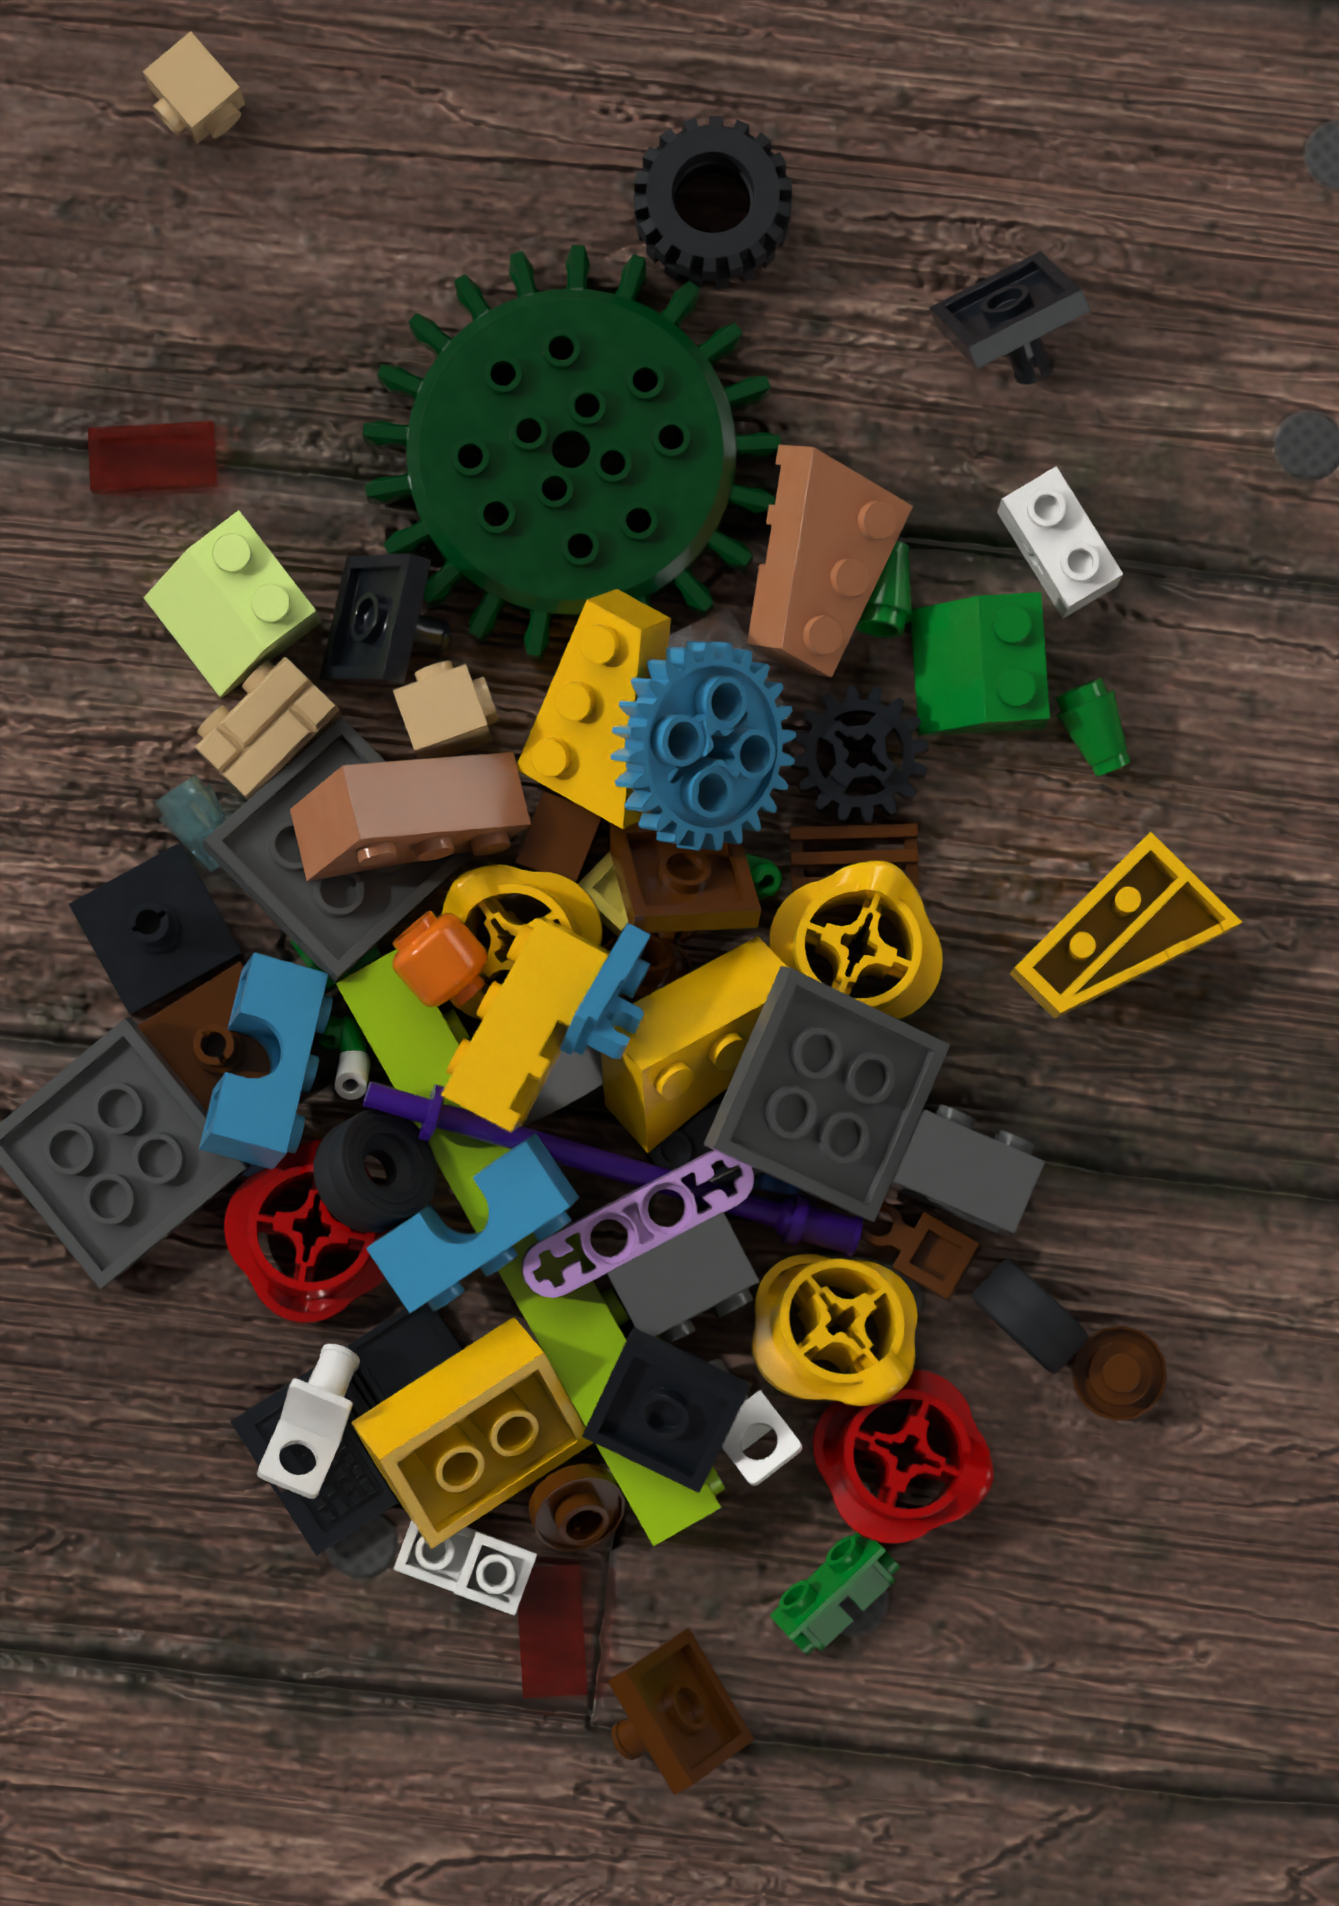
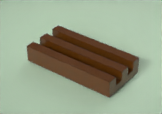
[790,823,919,893]

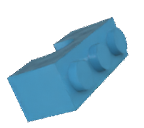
[199,952,333,1170]
[366,1133,579,1313]

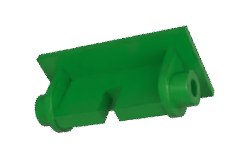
[769,1533,900,1656]

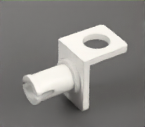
[257,1344,360,1499]
[708,1359,803,1486]

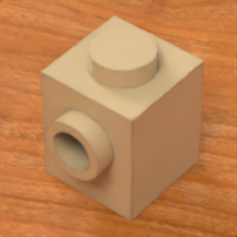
[143,31,245,144]

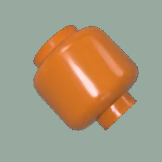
[392,910,488,1008]

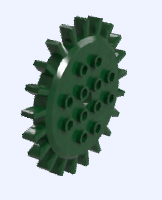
[362,245,781,662]

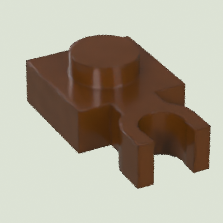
[860,1201,981,1302]

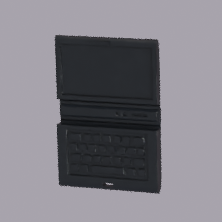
[231,1302,463,1556]

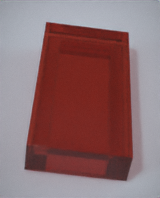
[88,421,219,494]
[518,1564,588,1698]

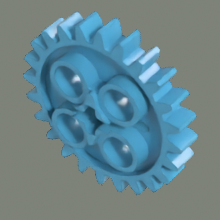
[611,641,796,851]

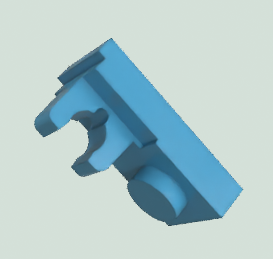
[559,923,650,1059]

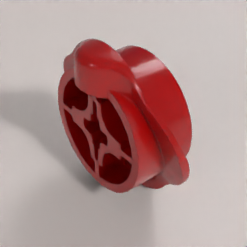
[224,1140,396,1325]
[812,1370,994,1544]

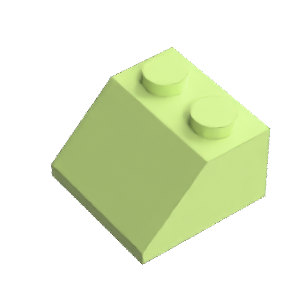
[144,510,322,698]

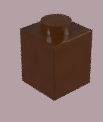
[515,791,604,883]

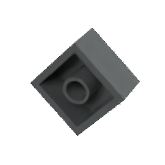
[889,1105,1045,1238]
[607,1212,759,1344]

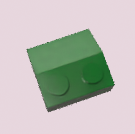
[910,592,1050,737]

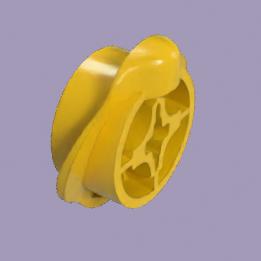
[769,861,943,1020]
[442,865,603,1020]
[752,1254,917,1406]

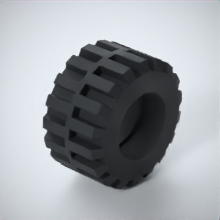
[633,116,792,289]

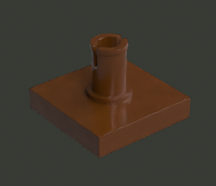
[608,822,761,943]
[138,961,270,1112]
[607,1628,755,1795]

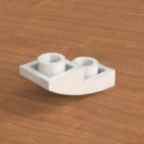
[393,1520,537,1616]

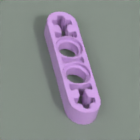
[521,1150,754,1298]

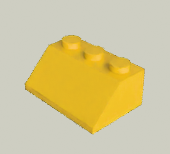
[351,1317,593,1549]

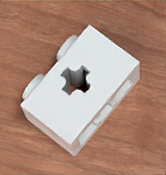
[997,466,1123,619]

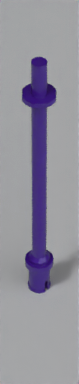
[363,1081,863,1257]

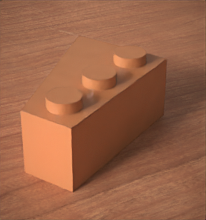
[747,444,913,678]
[290,752,531,882]

